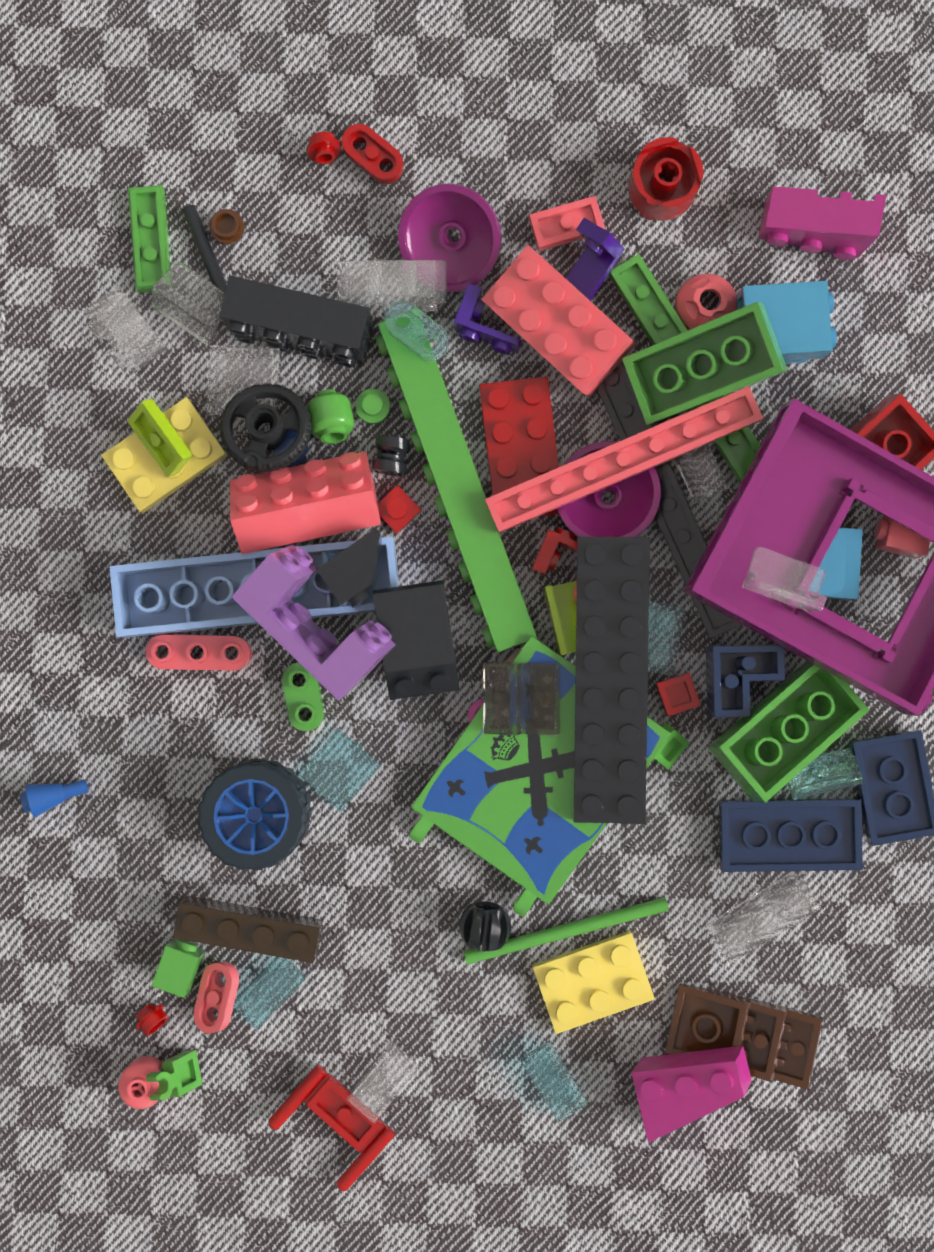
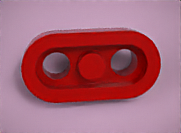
[342,124,404,184]

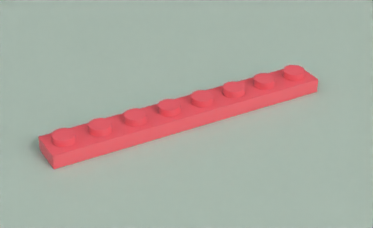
[485,386,763,533]

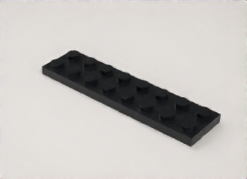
[574,536,650,824]

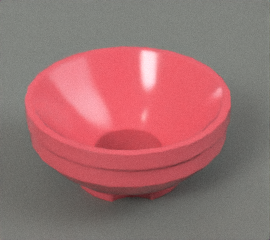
[674,274,737,330]

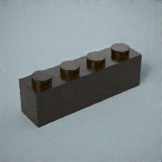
[173,895,324,963]

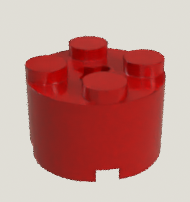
[628,137,704,221]

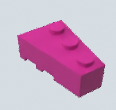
[758,186,887,260]
[631,1046,752,1143]

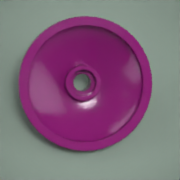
[398,183,501,292]
[557,441,661,537]

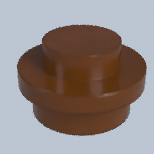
[209,209,245,245]

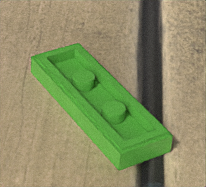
[128,185,173,293]

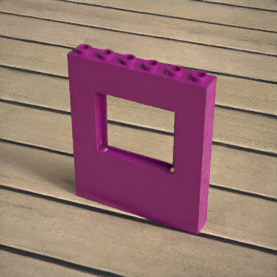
[683,398,934,716]

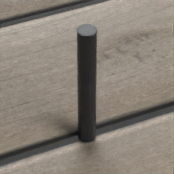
[182,205,227,306]

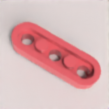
[146,635,252,671]

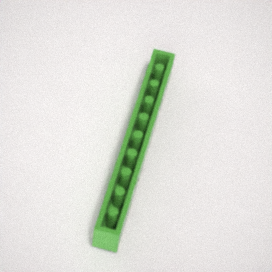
[375,309,537,652]

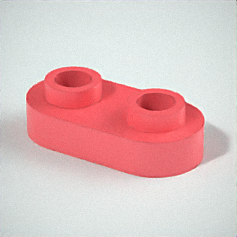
[193,961,239,1034]

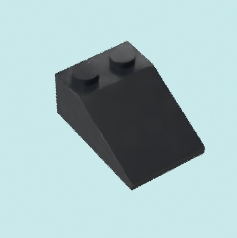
[372,580,460,700]

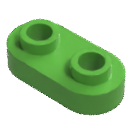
[282,663,325,731]

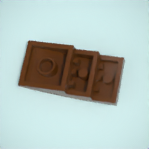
[665,983,824,1090]

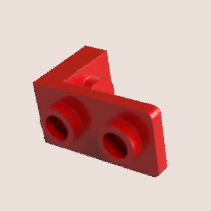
[531,528,577,576]

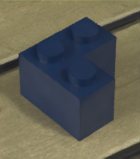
[705,645,785,717]

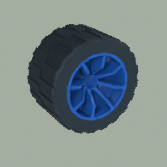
[198,759,312,871]

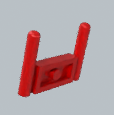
[268,1064,396,1192]

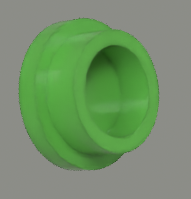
[356,389,390,424]

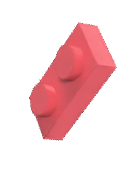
[529,196,605,252]

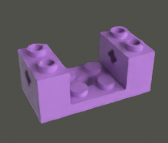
[231,545,396,701]

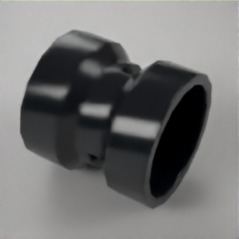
[371,435,410,477]

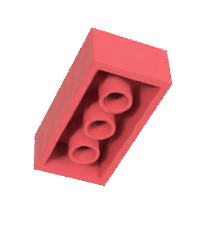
[481,245,637,396]
[230,451,381,554]

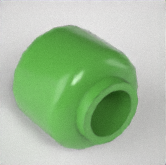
[307,389,354,444]

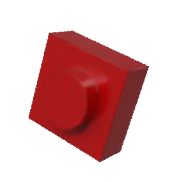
[378,485,422,535]
[655,672,701,717]

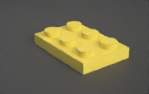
[101,397,228,513]
[532,930,655,1034]

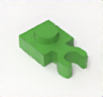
[146,1050,202,1101]

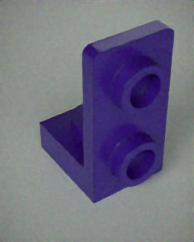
[566,218,625,301]
[454,283,522,355]

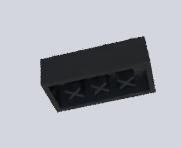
[219,275,374,368]

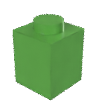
[151,939,206,998]

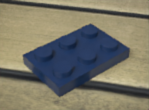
[849,730,934,846]

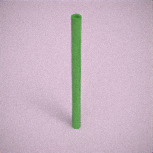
[464,897,669,965]

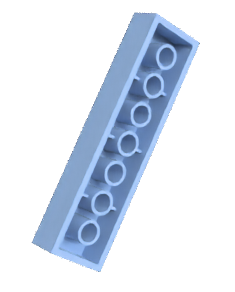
[109,537,399,638]

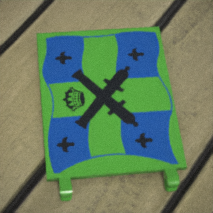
[409,635,672,916]

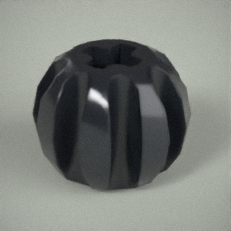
[459,901,511,952]

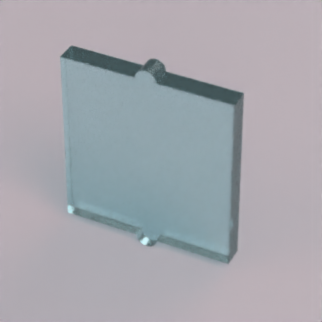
[298,728,381,812]

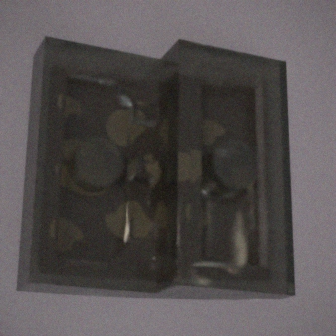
[483,662,560,735]

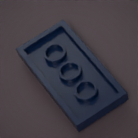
[719,798,863,872]

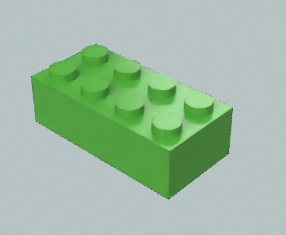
[622,301,788,425]
[707,661,870,803]

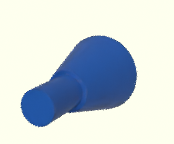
[20,779,89,818]

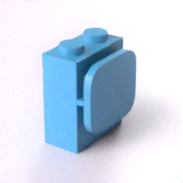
[736,281,837,364]
[794,528,863,601]

